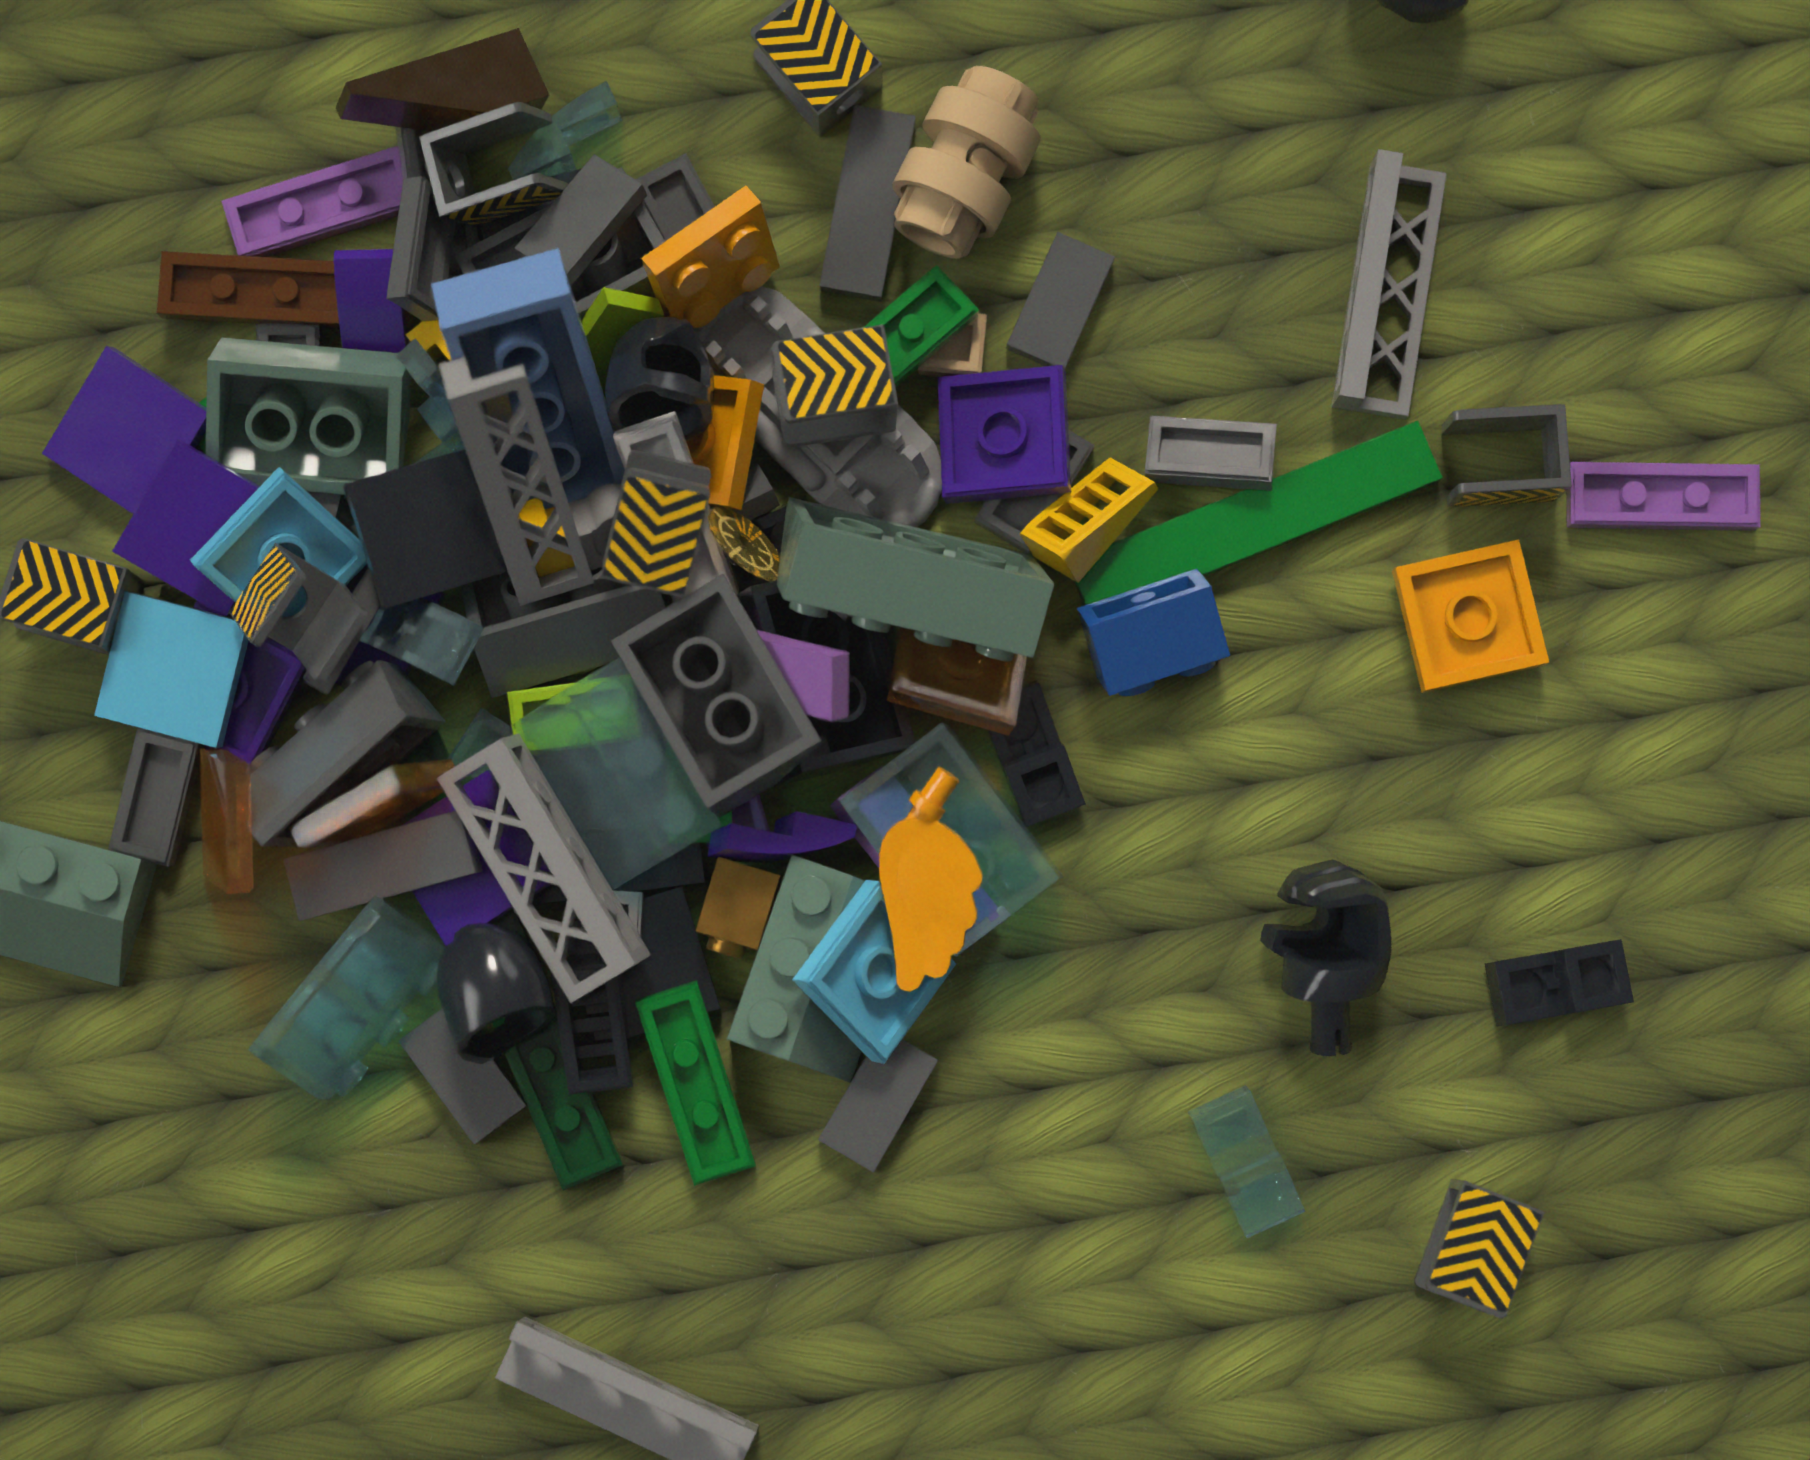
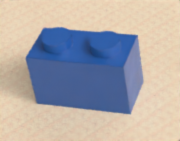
[1077,569,1230,696]

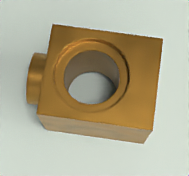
[696,857,782,960]

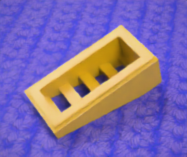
[1020,457,1158,583]

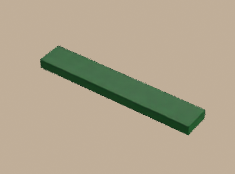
[1073,420,1443,605]

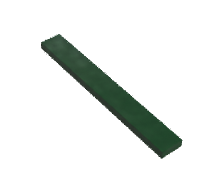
[387,728,624,1191]

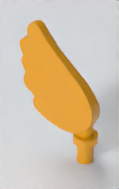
[879,766,983,992]

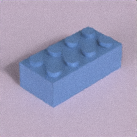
[431,248,625,517]

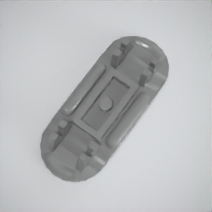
[693,286,942,528]

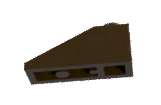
[336,28,549,132]

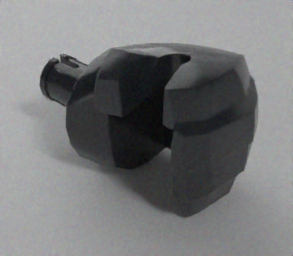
[1260,859,1392,1056]

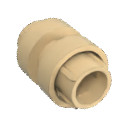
[892,66,1041,259]

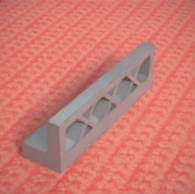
[1332,149,1446,420]
[439,356,594,606]
[437,734,651,1003]
[495,1317,759,1460]

